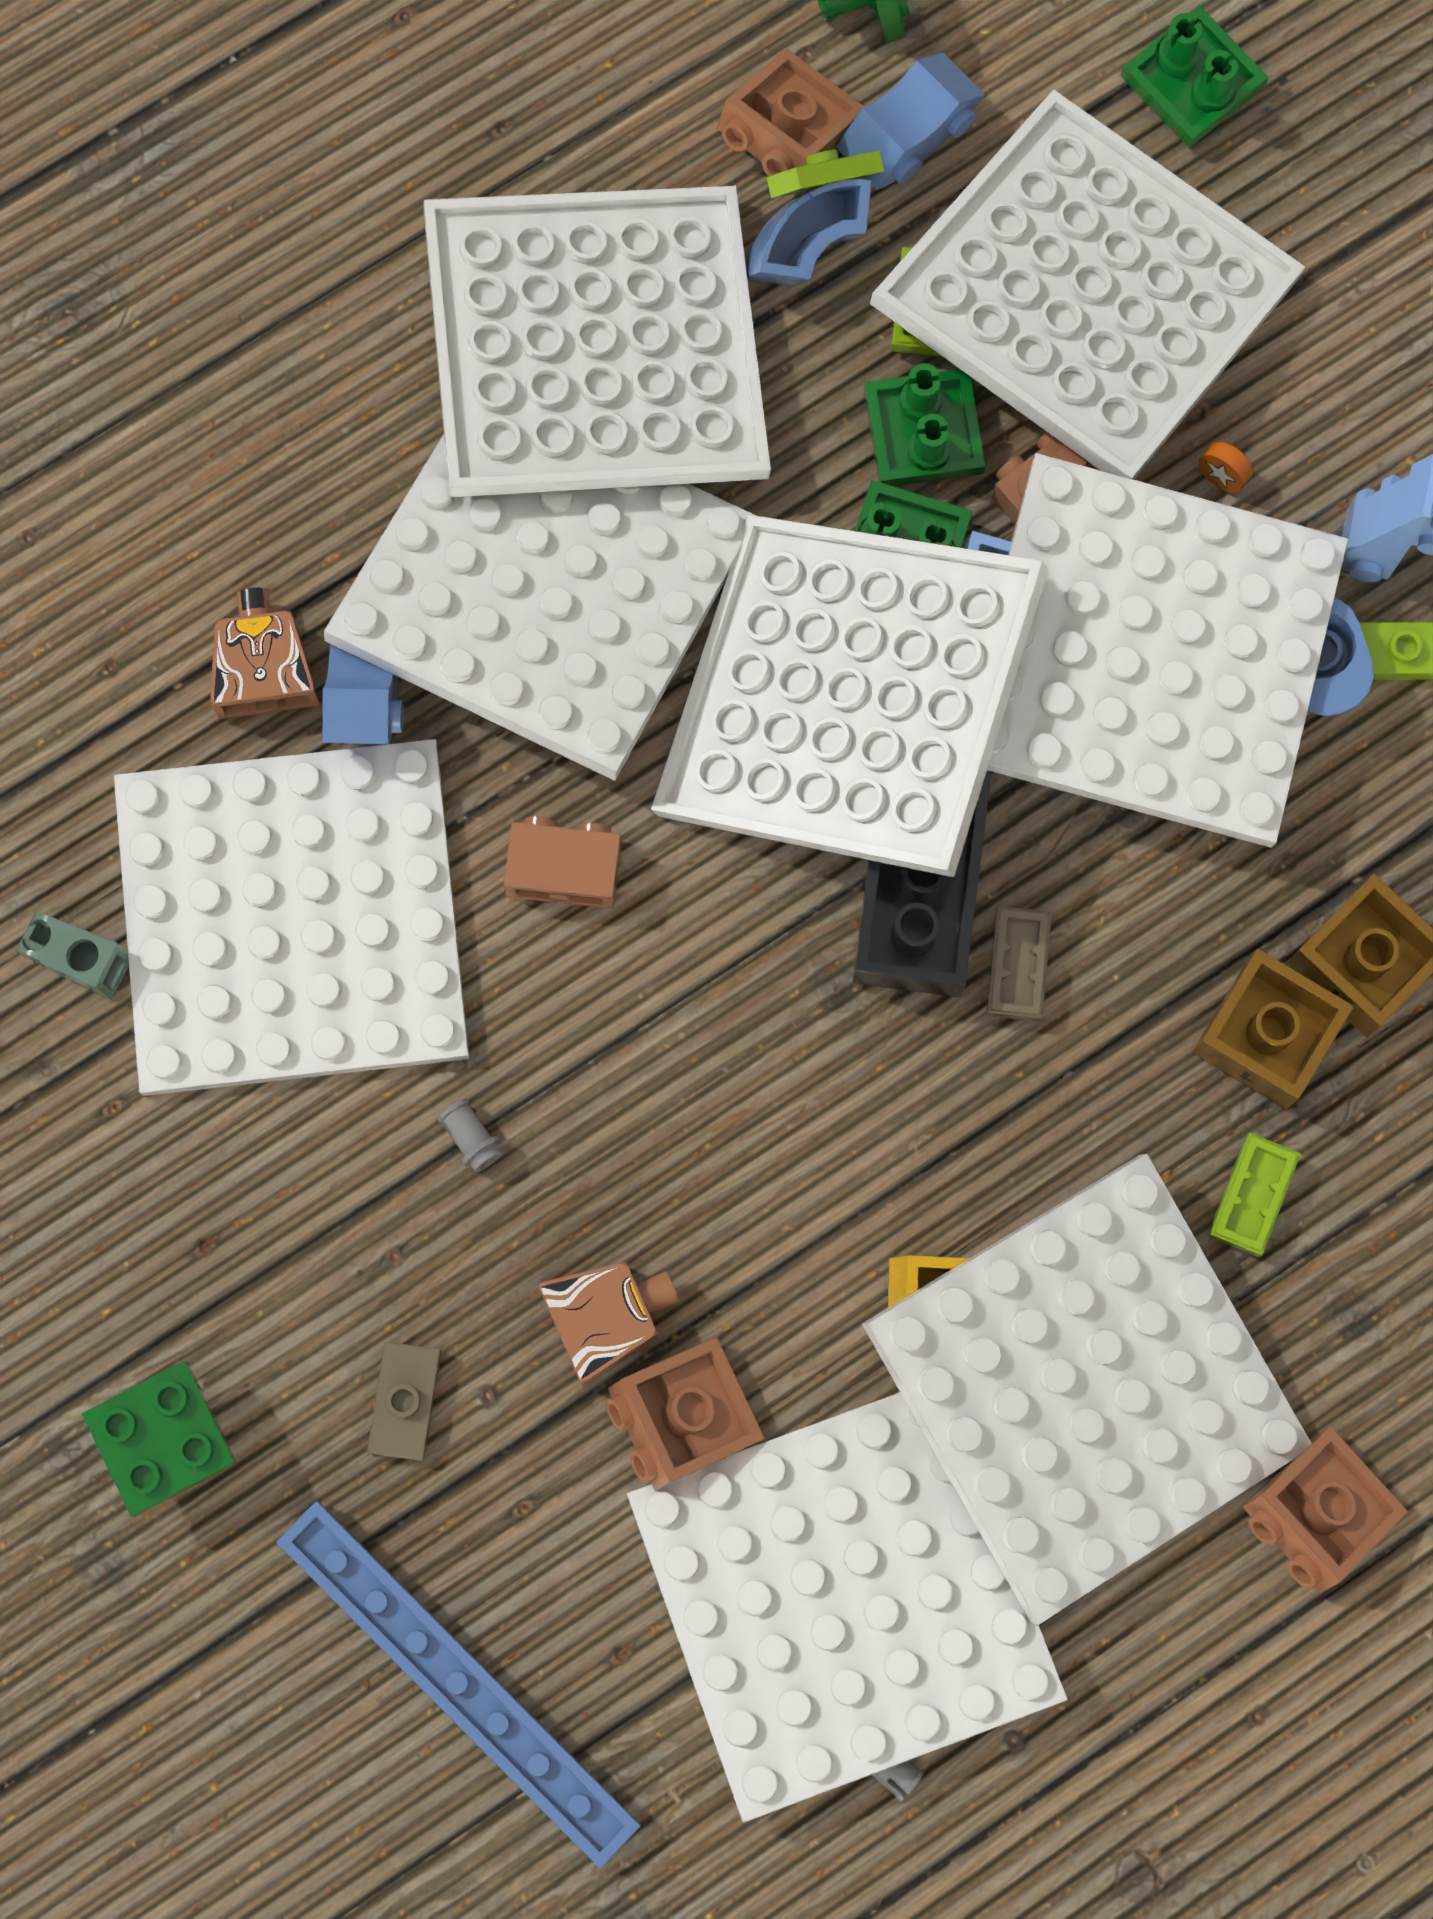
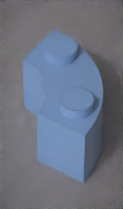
[836,52,985,190]
[746,179,872,286]
[322,644,404,744]

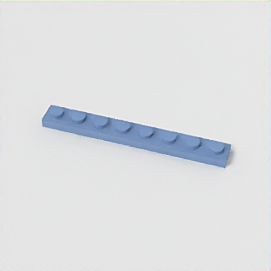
[276,1501,641,1869]

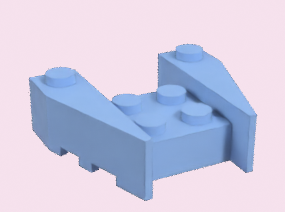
[1341,454,1433,582]

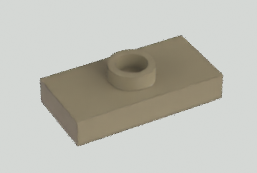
[986,906,1052,1022]
[367,1342,441,1462]

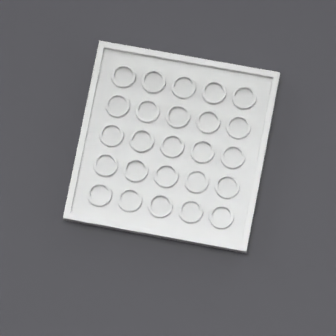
[870,89,1305,480]
[424,186,771,497]
[324,434,756,781]
[987,453,1348,848]
[651,515,1049,877]
[114,739,470,1096]
[862,1154,1311,1625]
[627,1392,1068,1823]

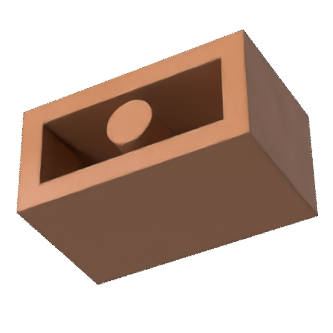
[503,816,622,909]

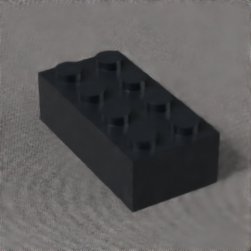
[852,771,992,998]

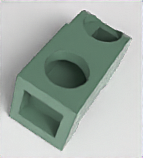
[16,912,129,1000]

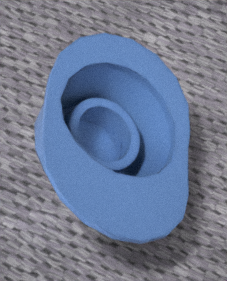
[1308,597,1374,716]

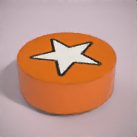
[1198,442,1253,494]

